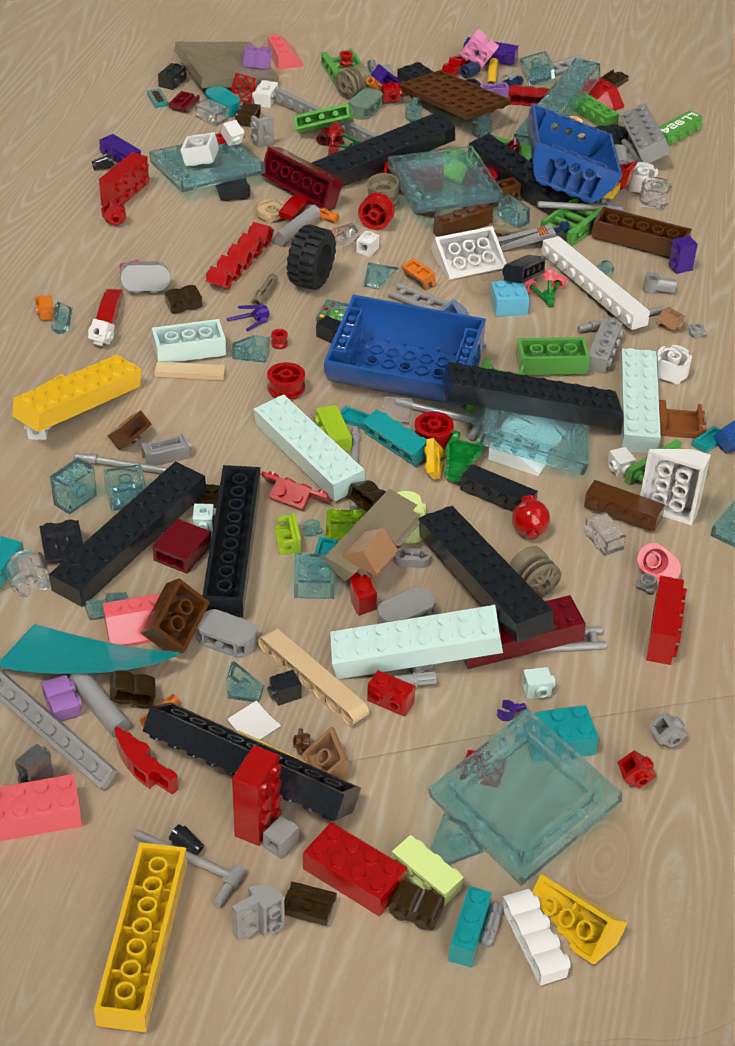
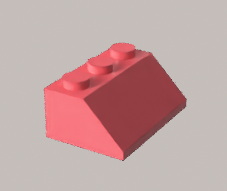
[268,35,304,69]
[102,593,161,646]

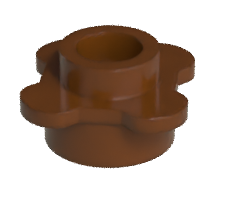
[293,728,311,755]

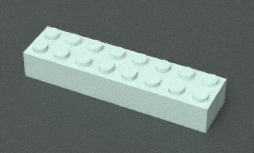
[619,348,661,453]
[254,395,365,502]
[330,605,503,679]

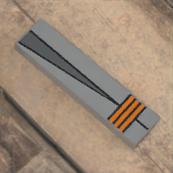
[497,224,556,251]

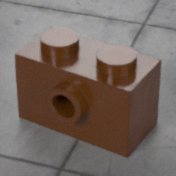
[108,410,152,450]

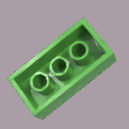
[516,337,590,375]

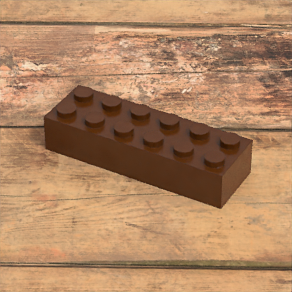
[592,206,692,257]

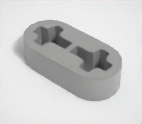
[393,548,431,568]

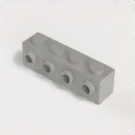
[588,319,624,374]

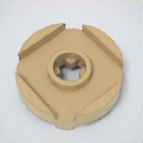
[257,199,285,223]

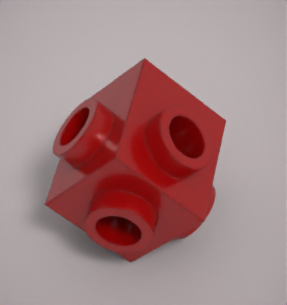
[382,82,402,103]
[101,199,127,227]
[617,750,657,789]

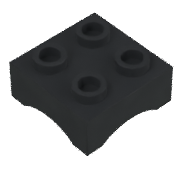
[397,62,434,81]
[215,172,250,201]

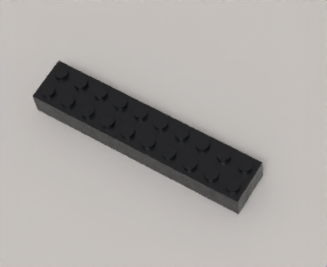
[311,111,456,187]
[442,362,623,430]
[49,461,207,607]
[202,465,261,617]
[418,505,554,644]
[143,702,361,821]

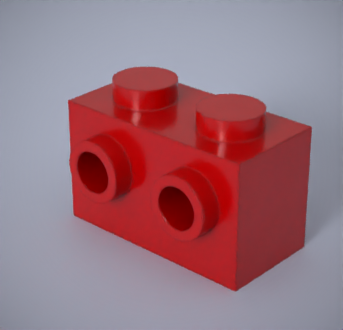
[367,670,416,717]

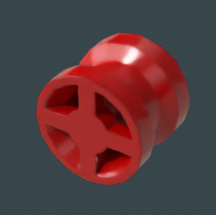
[339,50,353,67]
[271,329,288,350]

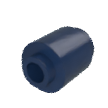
[460,62,481,78]

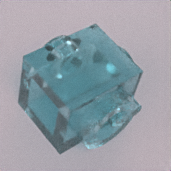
[472,115,492,139]

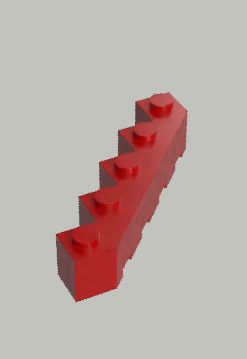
[206,222,274,290]

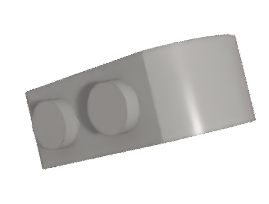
[120,261,170,293]
[377,587,434,624]
[197,609,256,658]

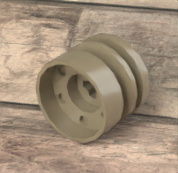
[335,64,370,100]
[367,173,400,209]
[509,546,562,598]

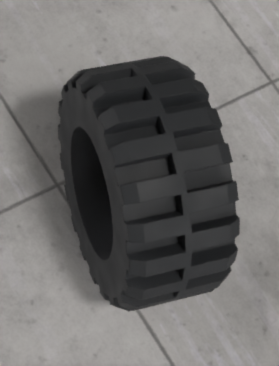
[286,224,336,290]

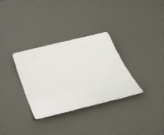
[228,701,281,740]

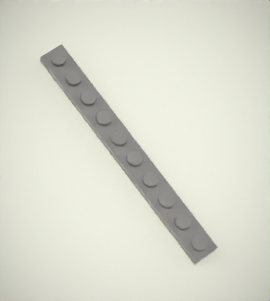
[276,88,378,142]
[0,669,118,790]

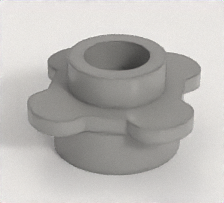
[688,323,707,338]
[636,574,659,593]

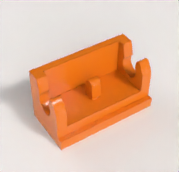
[401,258,436,290]

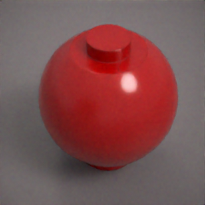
[512,495,550,539]

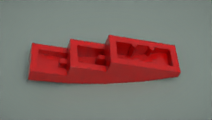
[442,55,471,76]
[278,194,310,221]
[96,289,123,324]

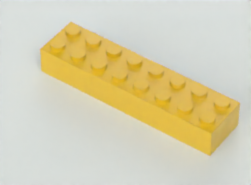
[12,355,142,432]
[94,842,187,1033]

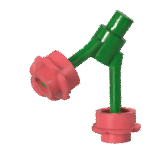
[524,270,567,307]

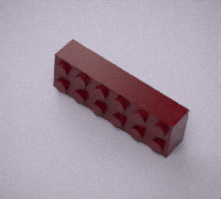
[260,146,344,209]
[463,595,586,669]

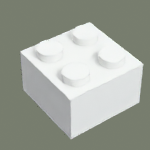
[181,132,219,167]

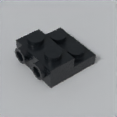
[595,124,628,145]
[39,519,83,564]

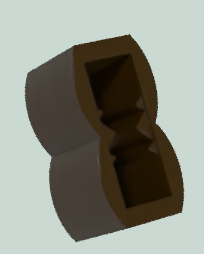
[235,102,261,126]
[164,285,203,314]
[348,480,386,512]
[110,670,156,708]
[389,881,445,930]

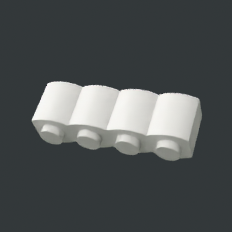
[501,889,570,986]

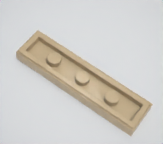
[154,362,226,381]

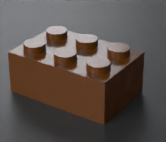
[140,578,210,654]

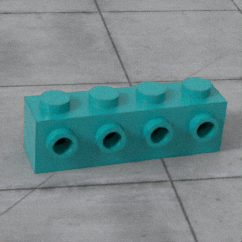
[362,409,427,467]

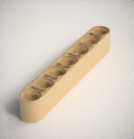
[258,628,369,726]

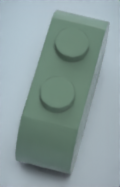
[349,88,382,120]

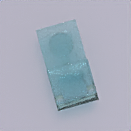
[405,97,422,122]

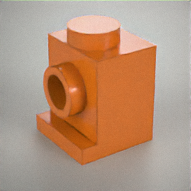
[35,295,54,321]

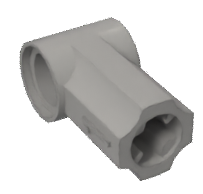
[642,272,677,294]

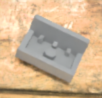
[250,115,274,148]

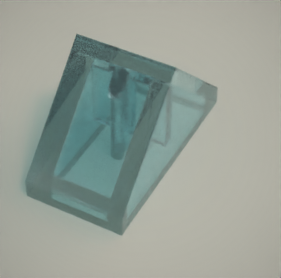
[227,661,264,702]

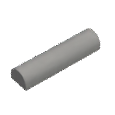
[274,205,321,246]
[69,673,132,737]

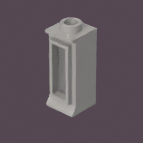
[141,433,192,466]

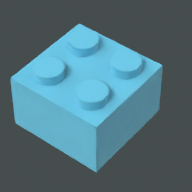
[490,280,530,317]

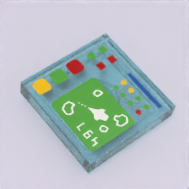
[316,299,348,322]

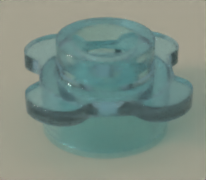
[302,519,323,537]

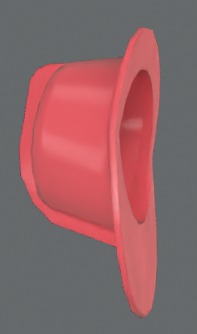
[637,543,681,582]

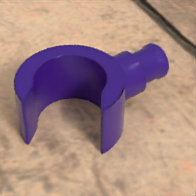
[497,700,526,721]

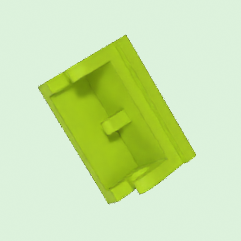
[274,513,301,556]

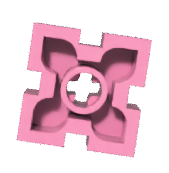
[459,29,499,69]

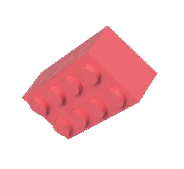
[0,774,82,841]

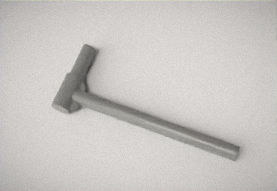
[396,399,487,440]
[134,830,246,907]

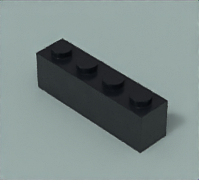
[502,255,546,283]
[460,464,538,512]

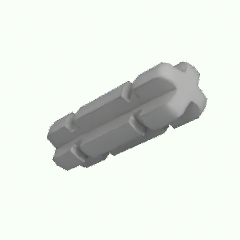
[480,902,503,947]

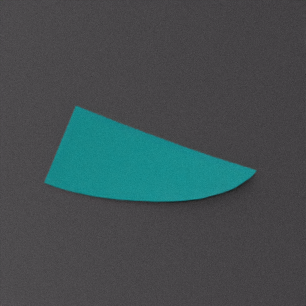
[0,624,181,674]

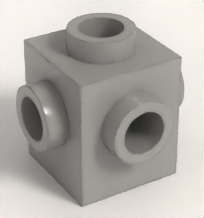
[648,711,688,748]

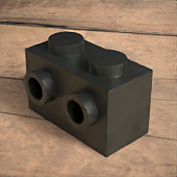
[158,63,187,90]

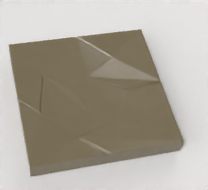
[174,42,279,88]

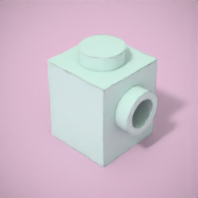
[193,504,214,534]
[522,667,555,699]

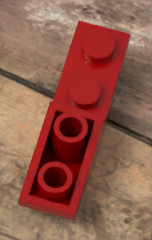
[114,726,178,795]

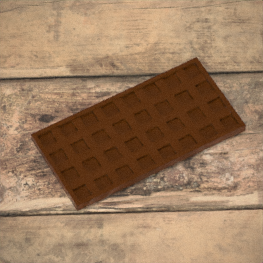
[398,70,511,120]

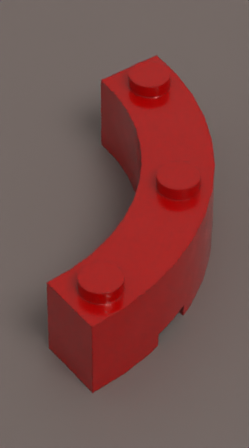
[350,546,400,616]

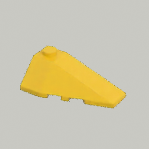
[532,874,628,964]

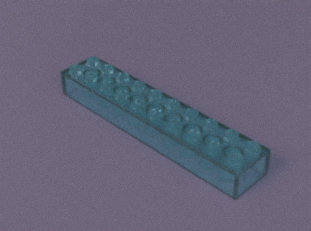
[514,58,600,146]

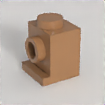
[656,306,685,331]

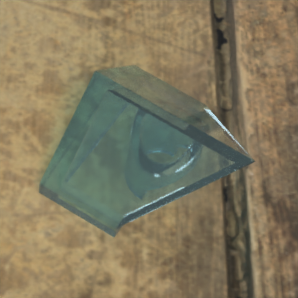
[363,262,399,290]
[430,813,484,865]

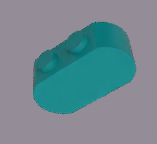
[205,86,241,118]

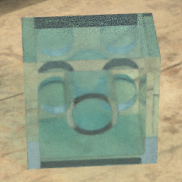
[520,51,555,85]
[50,458,97,515]
[103,464,147,511]
[294,553,335,599]

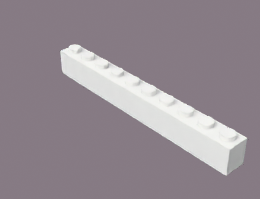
[541,236,650,330]

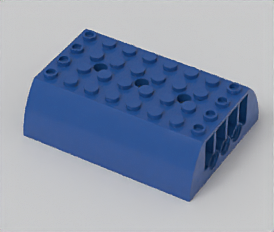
[528,103,622,202]
[324,294,486,407]

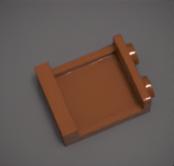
[659,400,706,439]

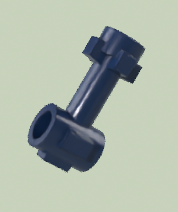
[503,76,524,86]
[553,220,571,234]

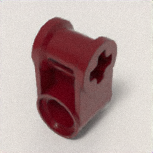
[316,127,345,148]

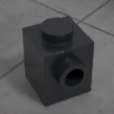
[316,315,341,344]
[267,670,302,706]

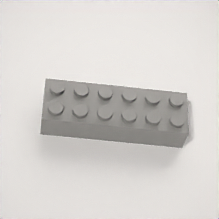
[620,103,671,163]

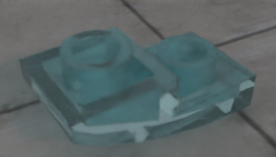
[84,592,128,620]

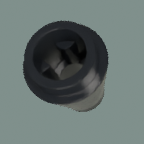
[91,154,114,170]
[169,824,204,856]

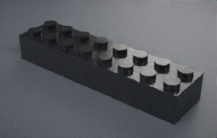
[467,133,573,215]

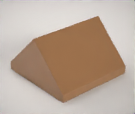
[343,528,398,576]
[301,726,348,781]

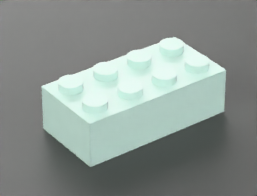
[152,319,226,362]

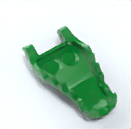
[444,431,485,482]

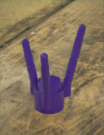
[227,304,270,331]

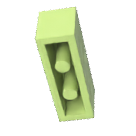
[391,835,464,906]

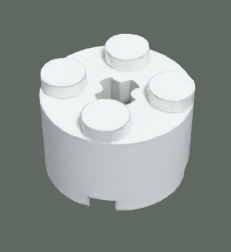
[627,162,658,195]
[657,345,692,384]

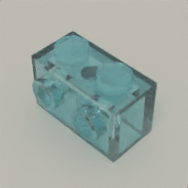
[498,194,530,228]

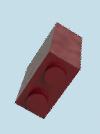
[153,519,211,574]

